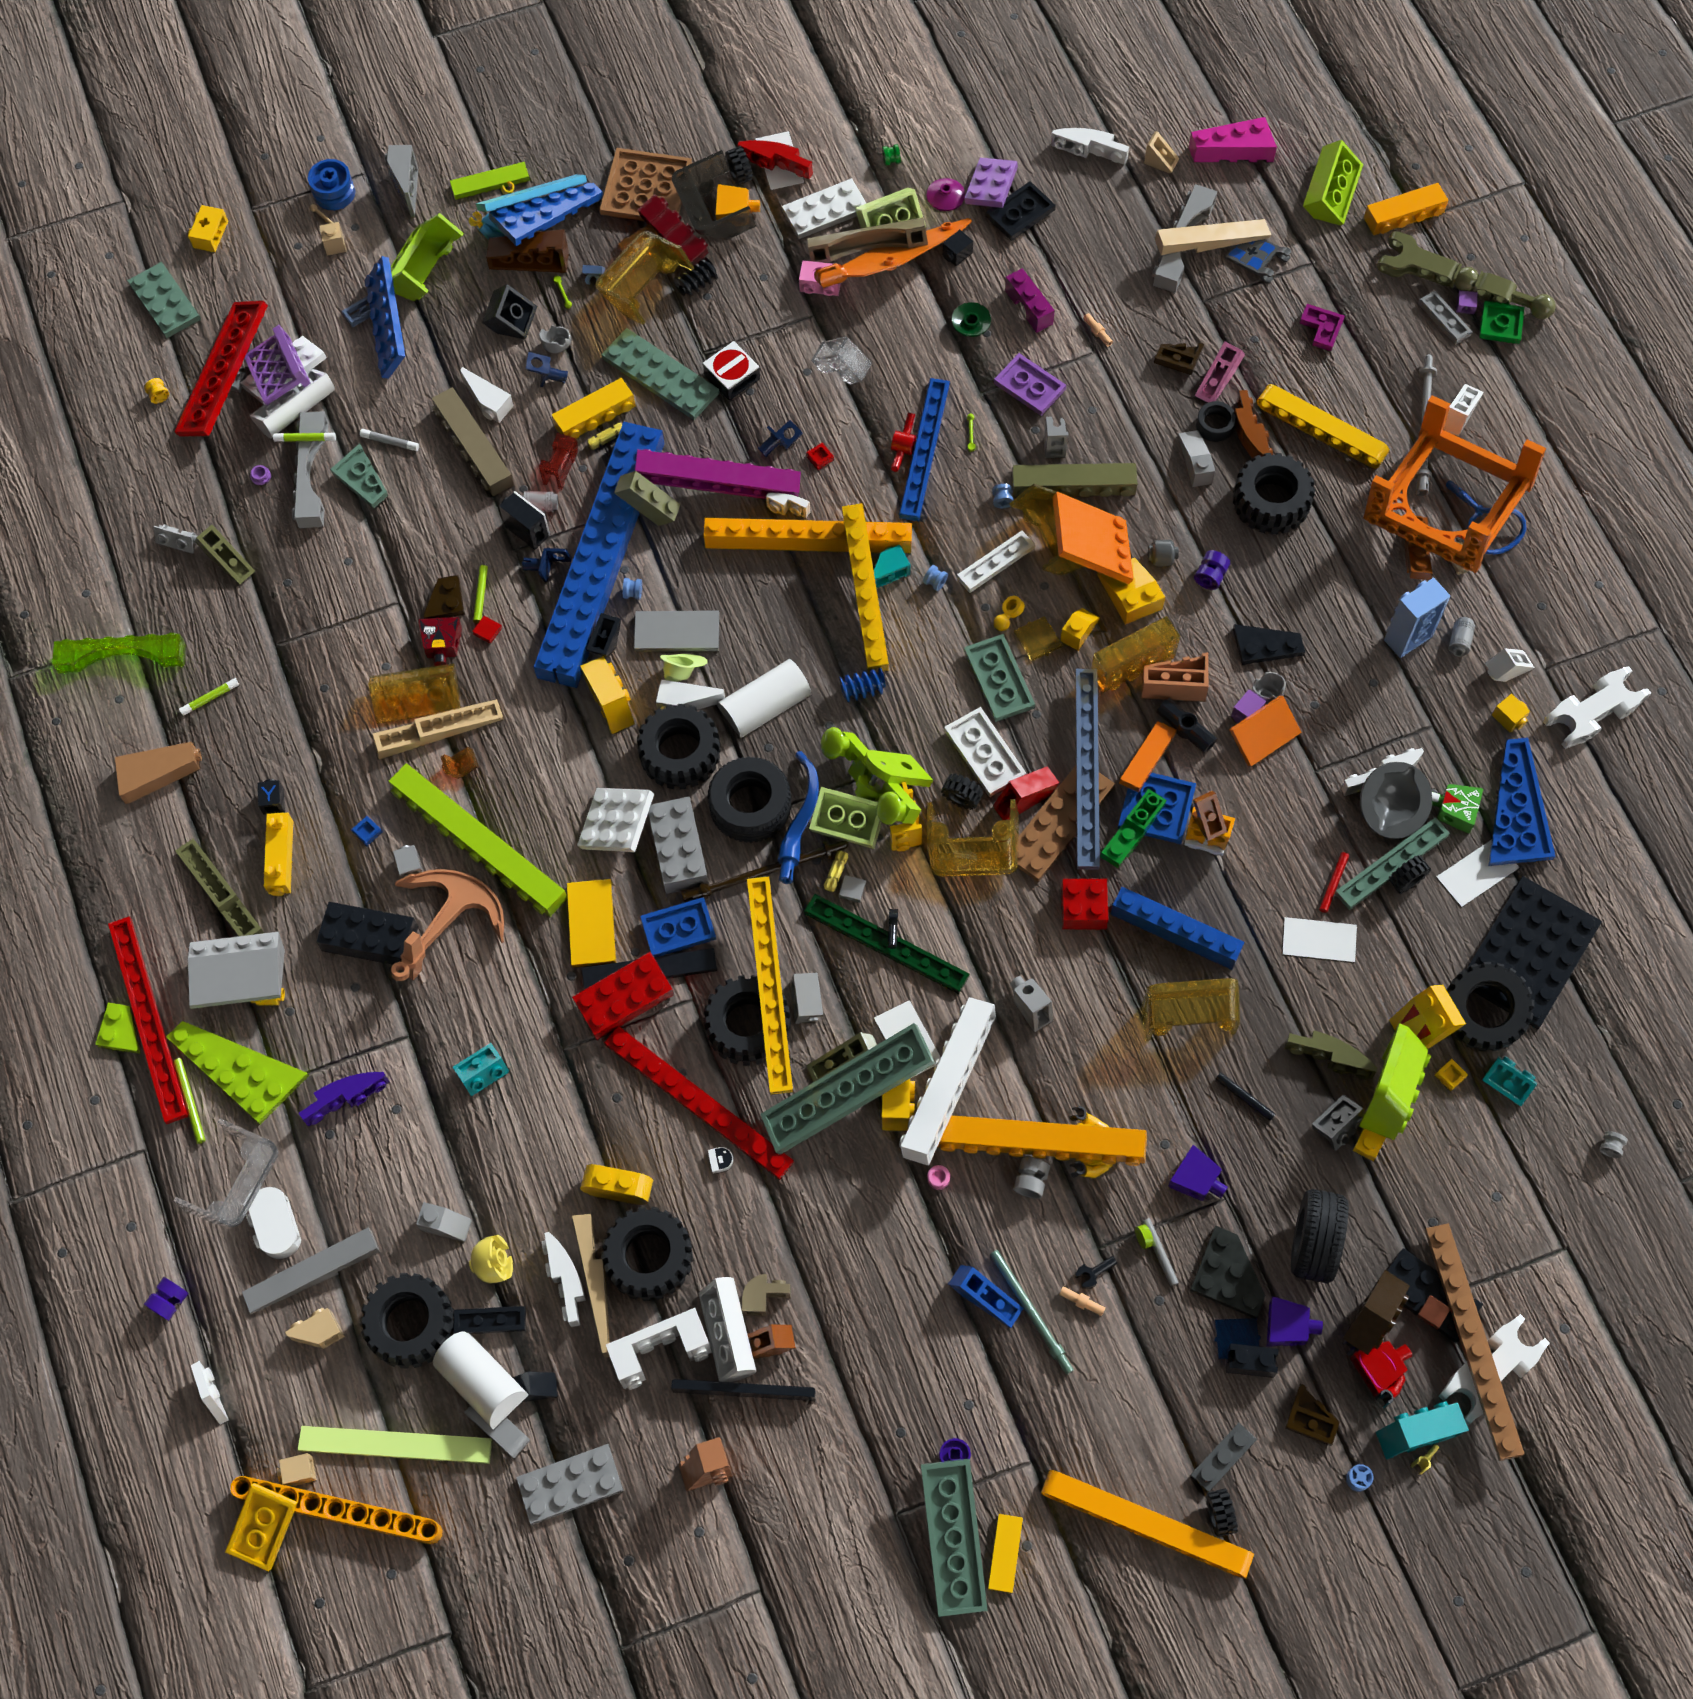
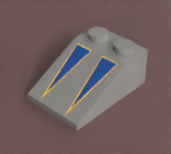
[385,145,419,217]

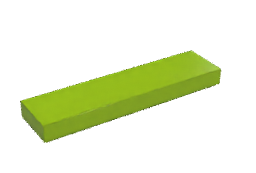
[450,162,530,200]

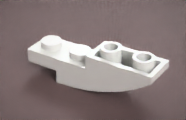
[1051,128,1129,165]
[1341,748,1424,796]
[542,1232,586,1327]

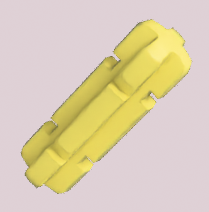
[587,423,622,450]
[824,850,848,892]

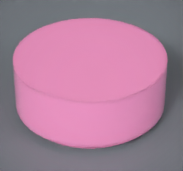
[927,1165,950,1190]

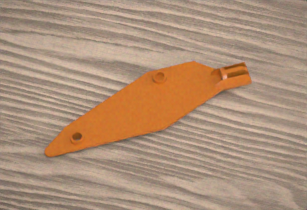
[814,218,972,288]

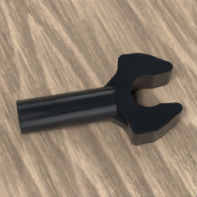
[888,909,898,949]
[1075,1256,1117,1289]

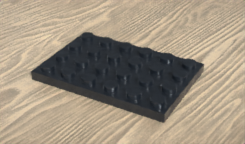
[1467,876,1602,1029]

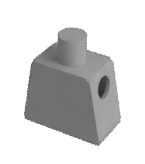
[1010,976,1053,1032]

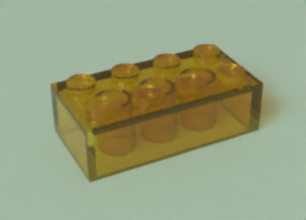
[1091,616,1180,692]

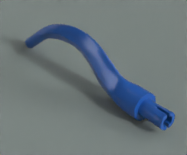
[778,751,819,884]

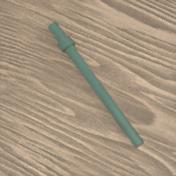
[990,1250,1074,1375]

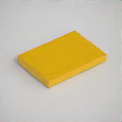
[225,1483,298,1572]

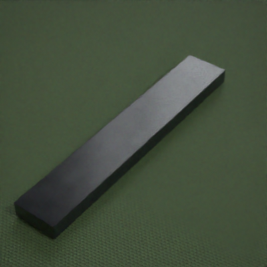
[582,948,717,989]
[671,1379,816,1401]

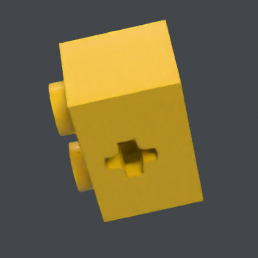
[188,205,228,252]

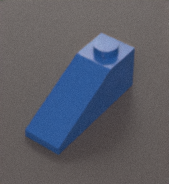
[948,1265,1024,1328]

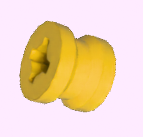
[144,378,169,404]

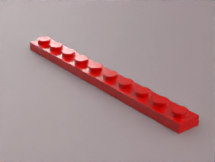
[108,916,189,1124]
[604,1026,794,1180]

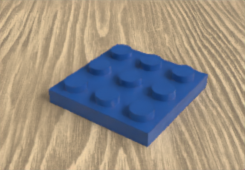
[1117,772,1196,844]

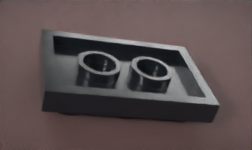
[986,181,1056,241]

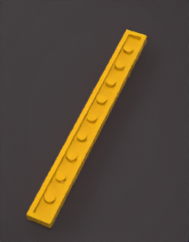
[747,876,793,1095]

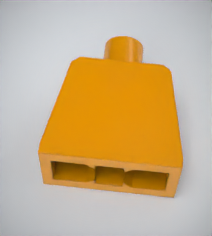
[716,184,760,227]

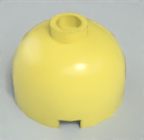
[469,1235,513,1283]

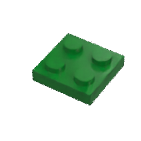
[1479,301,1525,344]

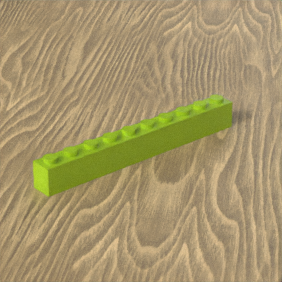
[388,763,568,917]

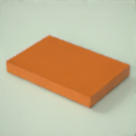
[1229,696,1302,766]

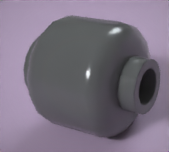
[1148,540,1179,567]

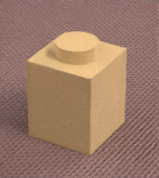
[320,222,346,256]
[277,1453,317,1487]

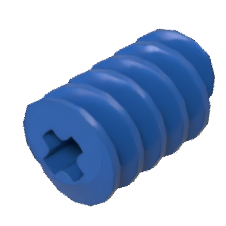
[839,667,886,702]

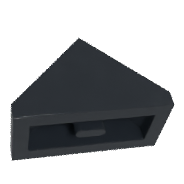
[586,613,621,657]
[513,1371,558,1402]

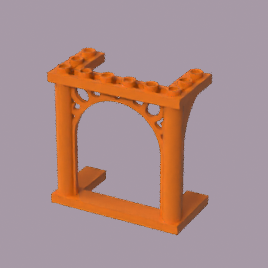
[1363,395,1546,573]

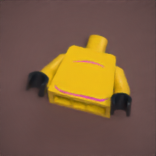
[1069,1106,1113,1178]

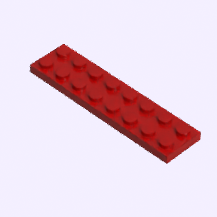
[174,301,268,437]

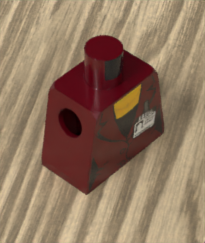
[419,617,462,667]

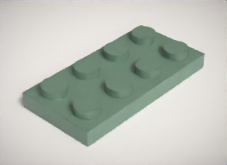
[127,262,201,339]
[964,634,1035,722]

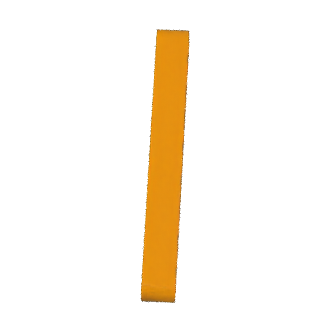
[1041,1470,1254,1579]
[230,1476,443,1544]

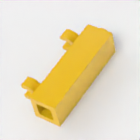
[264,813,293,896]

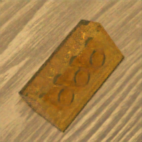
[368,664,461,724]

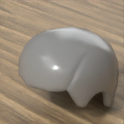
[539,325,572,354]
[1252,672,1286,705]

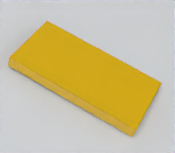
[567,879,616,968]

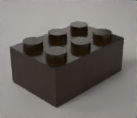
[1343,1270,1410,1355]

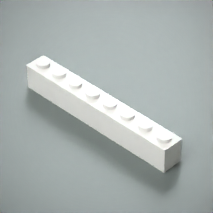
[899,997,996,1166]

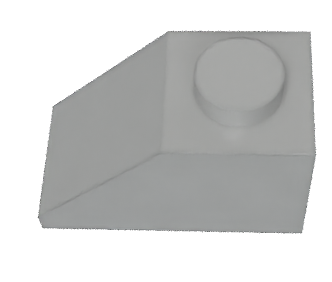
[416,1202,472,1242]

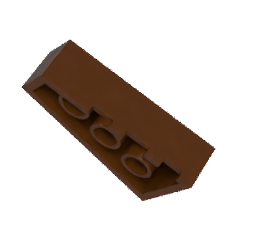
[486,229,569,273]

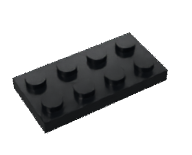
[1387,1248,1483,1344]

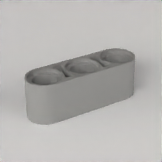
[464,1406,530,1459]

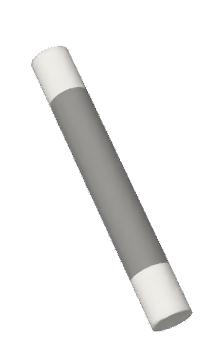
[360,429,419,451]

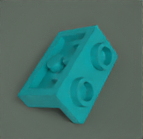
[452,1043,509,1096]
[1482,1056,1537,1106]

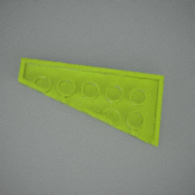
[166,1021,309,1125]

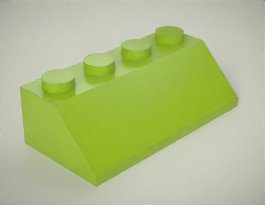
[1303,140,1363,226]

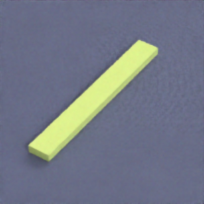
[298,1426,492,1464]

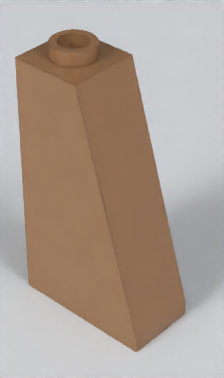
[115,742,202,804]

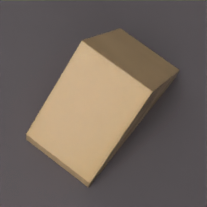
[1144,131,1179,173]

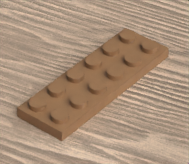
[1003,765,1115,882]

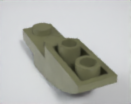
[1284,1030,1377,1080]

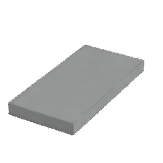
[634,611,720,652]

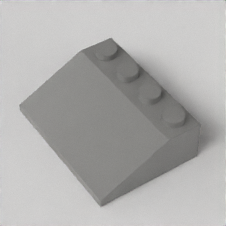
[188,932,285,1009]

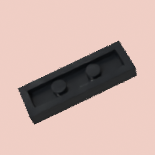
[454,1306,526,1334]

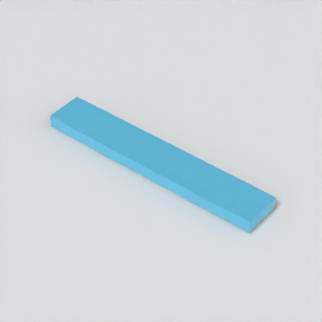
[476,175,587,212]

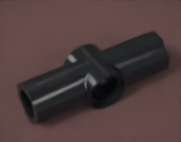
[1156,698,1217,753]

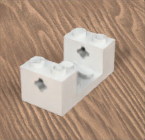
[606,1308,712,1390]

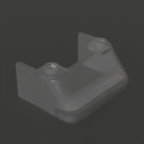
[174,1118,278,1227]

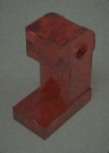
[539,433,578,490]

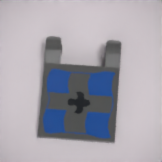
[1225,239,1291,283]

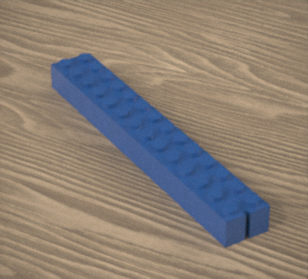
[534,422,664,688]

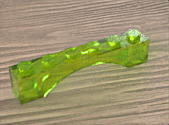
[52,633,186,673]

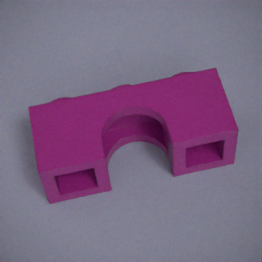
[1005,268,1055,333]

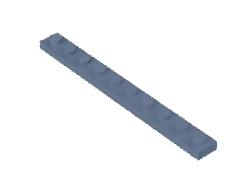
[1075,669,1100,870]

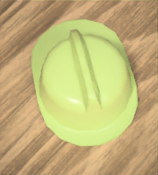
[660,654,707,682]

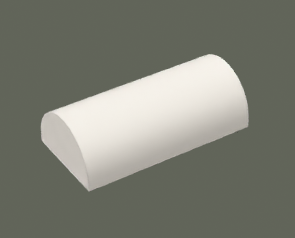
[250,369,335,438]
[717,659,811,738]
[699,1277,756,1382]
[433,1332,528,1429]

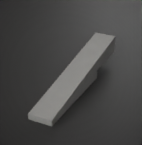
[242,1227,380,1314]

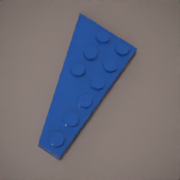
[489,183,603,246]
[1488,738,1555,866]

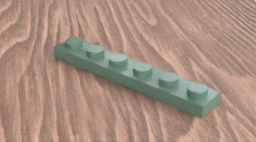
[1335,817,1450,910]

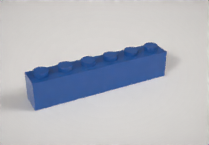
[1110,887,1245,970]

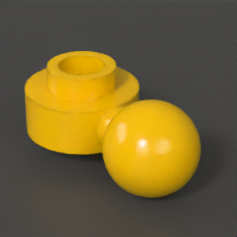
[993,595,1025,631]

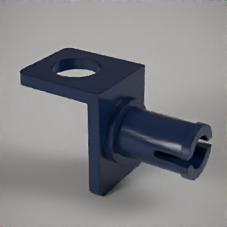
[525,352,568,387]
[758,420,803,457]
[522,548,572,582]

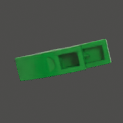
[1100,789,1167,868]

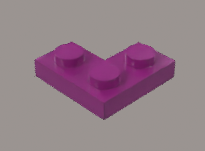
[1299,304,1345,351]

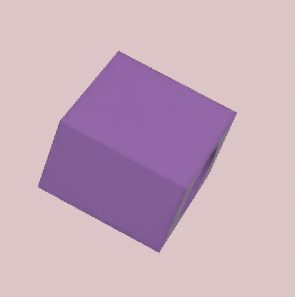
[1456,291,1478,314]

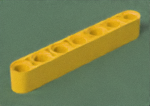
[1257,384,1390,468]

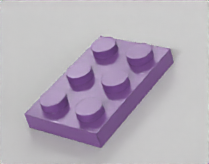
[965,157,1018,208]
[994,353,1066,416]

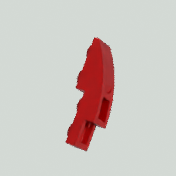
[737,140,813,179]

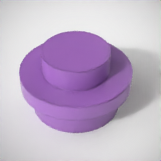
[250,465,271,485]

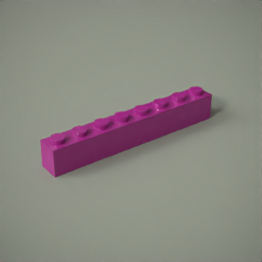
[634,449,801,499]

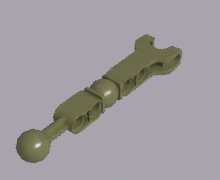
[1377,231,1556,320]

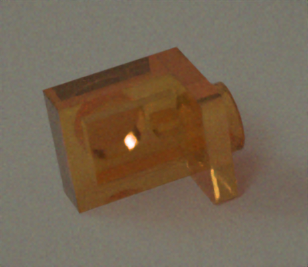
[441,747,478,779]

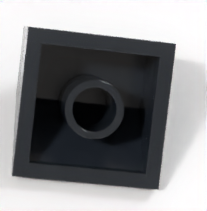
[482,284,538,339]

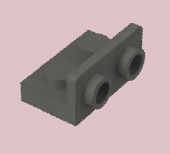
[1312,1095,1365,1151]

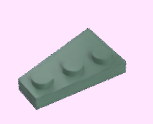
[330,443,388,509]

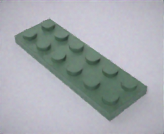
[601,328,719,420]
[921,1459,988,1617]

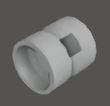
[1013,1157,1050,1199]

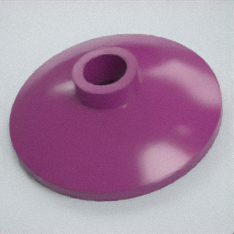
[927,178,965,211]

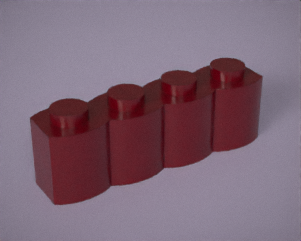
[638,194,709,268]

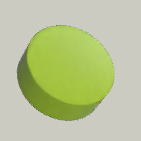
[1135,1224,1154,1249]

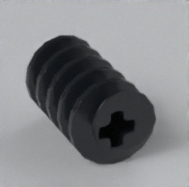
[673,257,718,297]

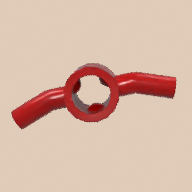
[891,412,916,472]

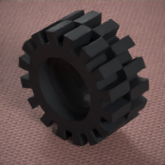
[725,146,753,185]
[941,774,984,810]
[1388,855,1431,894]
[1206,1488,1238,1537]

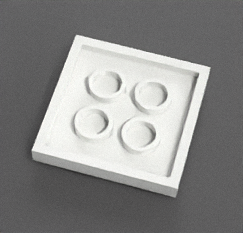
[577,788,654,852]

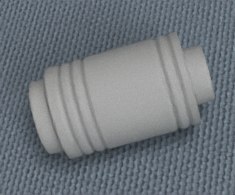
[521,491,558,512]
[1448,617,1475,657]

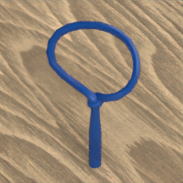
[1446,480,1526,555]

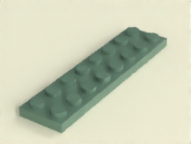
[760,1023,935,1154]

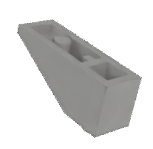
[1178,430,1215,487]

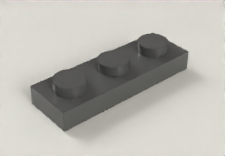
[1190,1423,1257,1492]

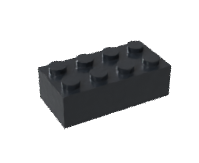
[316,902,418,965]

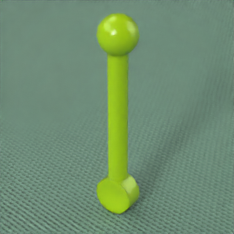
[553,276,572,309]
[967,413,976,452]

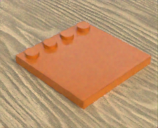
[1052,492,1134,584]

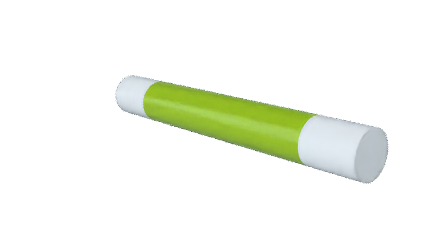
[273,433,336,442]
[179,678,239,716]

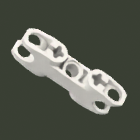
[1543,666,1651,749]
[1439,1314,1550,1425]

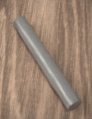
[1142,1218,1179,1287]

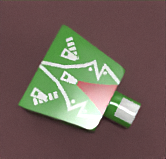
[1432,784,1483,834]

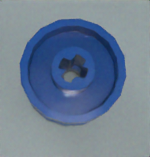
[307,159,355,211]

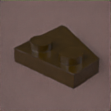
[1154,343,1204,375]
[424,575,465,619]

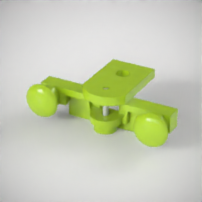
[821,727,933,825]

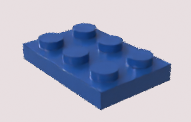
[640,897,717,957]

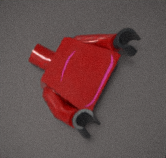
[1342,1341,1413,1408]

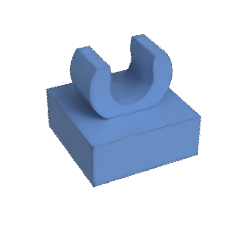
[582,265,605,285]

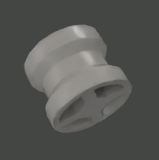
[1599,1131,1628,1159]

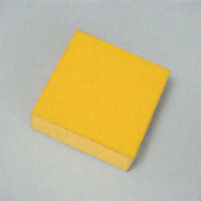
[1434,1059,1468,1091]

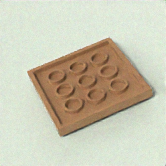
[600,148,692,221]

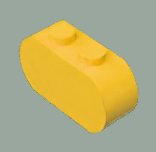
[580,1164,653,1205]

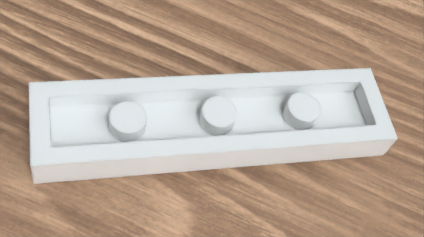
[957,530,1035,593]

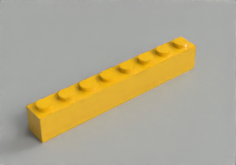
[842,503,889,674]

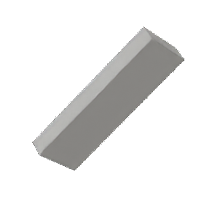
[1418,291,1472,345]

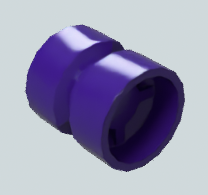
[1194,550,1231,590]
[143,1277,189,1321]
[939,1438,971,1462]

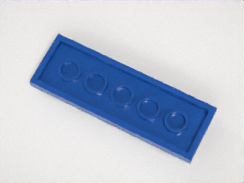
[365,256,405,379]

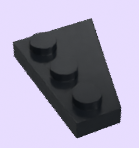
[1233,624,1305,665]

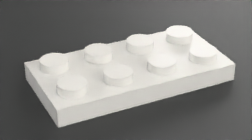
[782,178,866,240]
[240,336,327,405]
[944,707,1027,797]

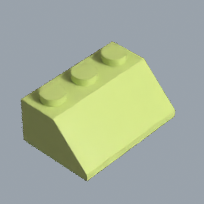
[855,188,926,228]
[809,787,881,849]

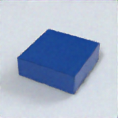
[351,816,383,847]

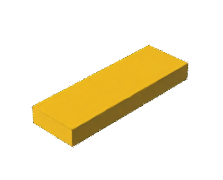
[988,1514,1023,1594]

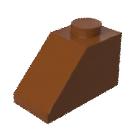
[747,1324,796,1359]

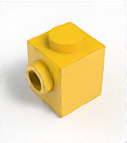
[1492,693,1530,733]

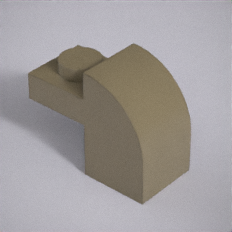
[742,1274,791,1316]

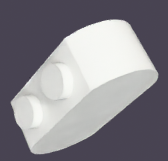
[246,1187,301,1259]

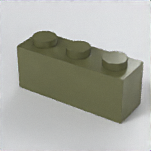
[614,471,680,526]

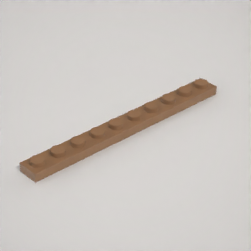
[1425,1223,1524,1461]

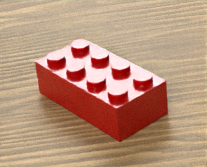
[572,952,674,1040]

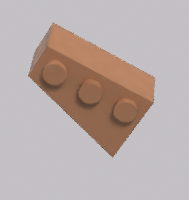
[1141,652,1209,702]
[679,1437,733,1492]

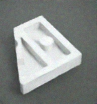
[191,1361,229,1425]

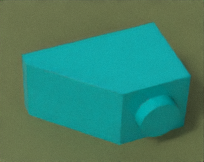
[874,545,911,589]

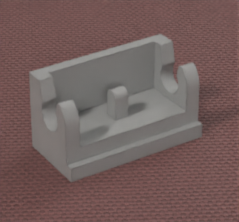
[1044,417,1068,458]
[790,973,823,1024]

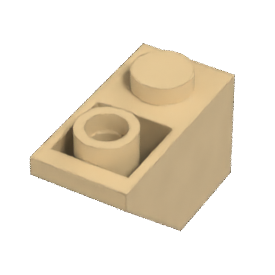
[285,1308,345,1349]

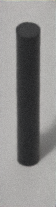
[1216,1072,1276,1121]

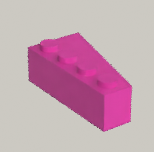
[1189,117,1277,162]

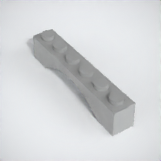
[1152,184,1218,293]
[292,411,329,528]

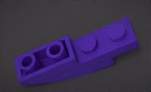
[299,1072,390,1126]

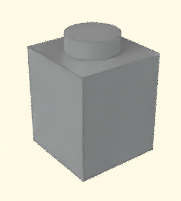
[393,845,423,879]

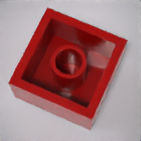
[1061,879,1109,930]

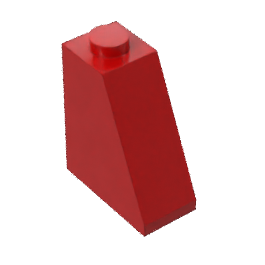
[993,766,1059,822]

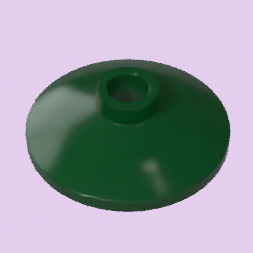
[952,302,991,337]

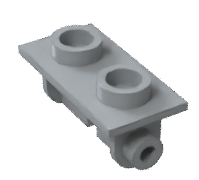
[154,524,197,554]

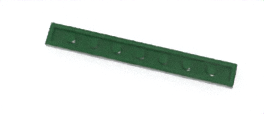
[804,894,970,994]

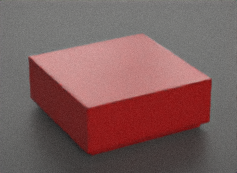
[806,443,834,470]
[472,616,502,644]

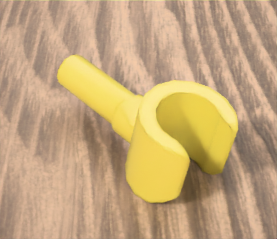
[1411,1444,1439,1475]

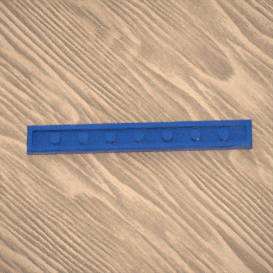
[899,378,950,522]

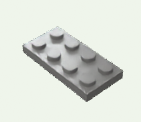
[516,1444,624,1525]

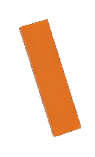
[1119,721,1177,793]

